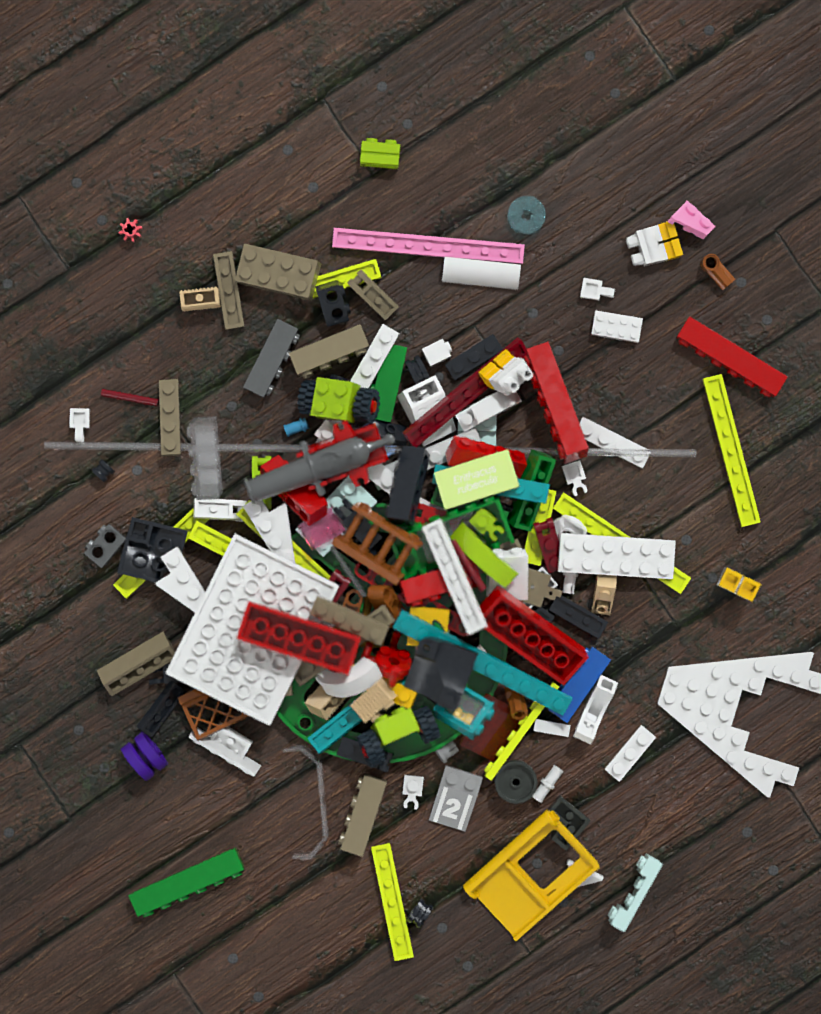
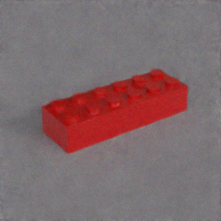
[524,342,589,464]
[479,585,589,686]
[236,601,362,675]

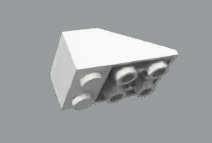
[397,375,456,447]

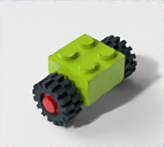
[297,377,380,424]
[357,706,441,768]

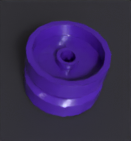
[121,731,168,781]

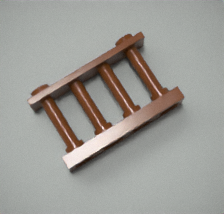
[331,502,424,585]

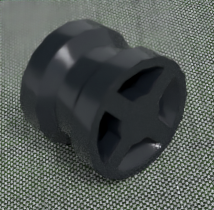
[91,459,115,483]

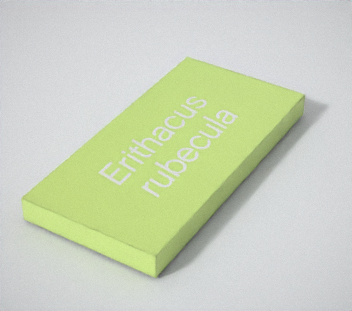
[434,449,520,510]

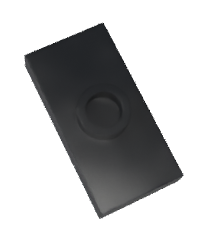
[369,420,408,446]

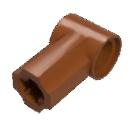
[700,254,735,290]
[504,686,528,720]

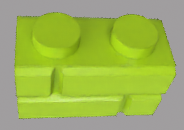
[360,138,400,169]

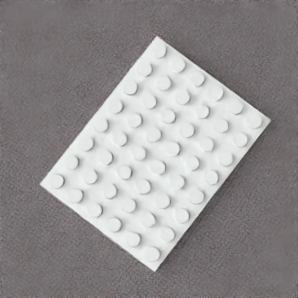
[166,534,339,725]

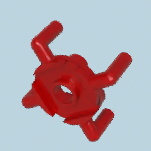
[361,629,412,688]

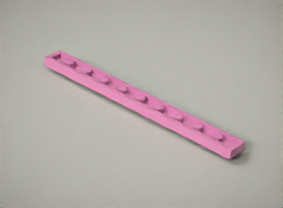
[332,228,525,264]

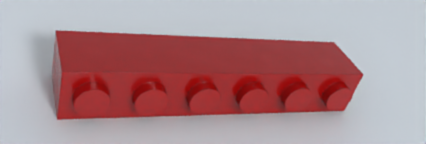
[676,316,788,398]

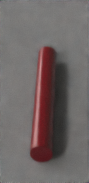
[101,389,159,406]
[451,539,487,592]

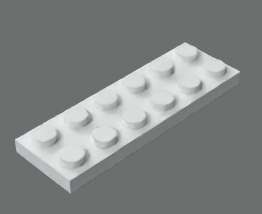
[558,533,676,579]

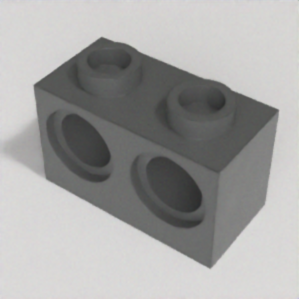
[84,524,126,569]

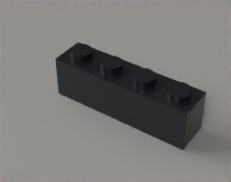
[385,446,430,527]

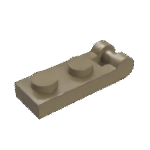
[347,269,399,320]

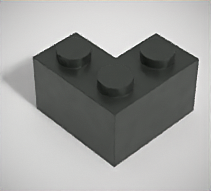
[547,795,591,851]

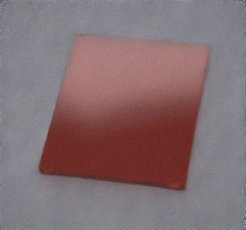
[459,693,520,762]

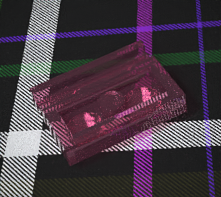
[298,507,346,550]

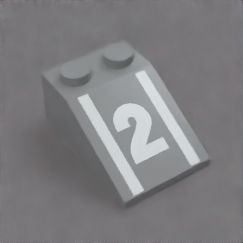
[429,765,483,831]

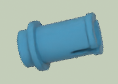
[283,417,309,437]

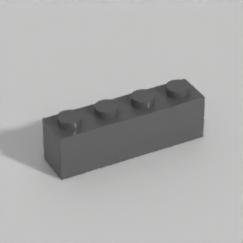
[243,319,300,399]

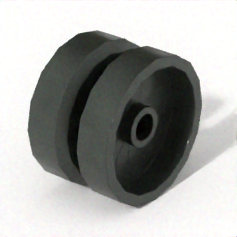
[494,760,538,804]

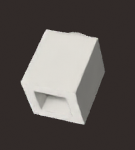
[422,339,453,368]

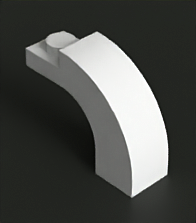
[455,391,522,432]
[315,657,383,697]
[574,675,618,744]

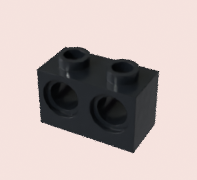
[315,280,351,327]

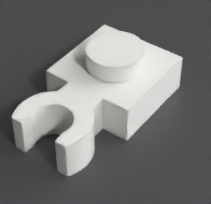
[562,460,587,496]
[403,775,424,809]

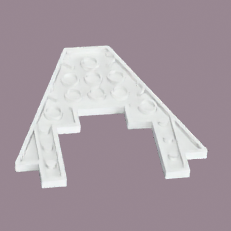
[156,500,295,613]
[657,652,821,798]

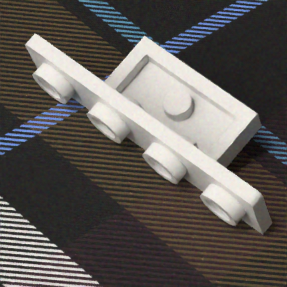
[189,722,261,776]

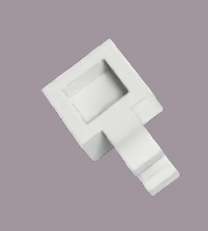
[580,278,615,301]
[70,408,90,442]

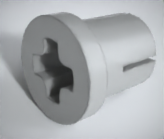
[435,741,459,764]

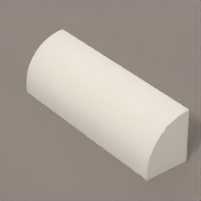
[442,257,521,290]

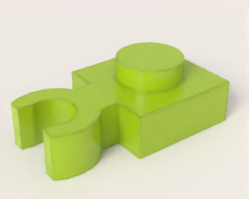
[469,507,505,541]

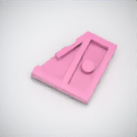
[668,201,715,239]

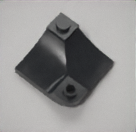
[117,517,188,583]
[404,636,479,712]

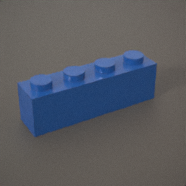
[548,646,611,723]

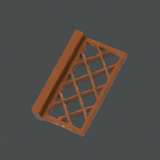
[178,689,250,741]

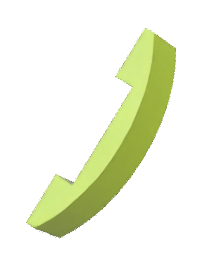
[450,522,519,588]

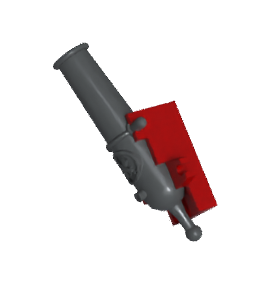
[244,420,395,505]

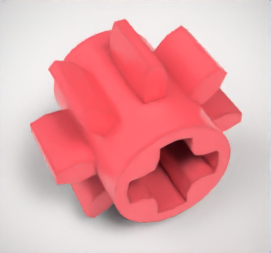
[119,218,143,243]

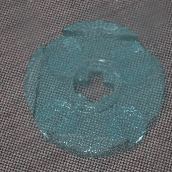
[507,196,546,235]

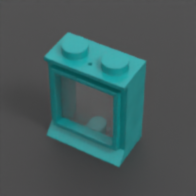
[434,687,495,740]

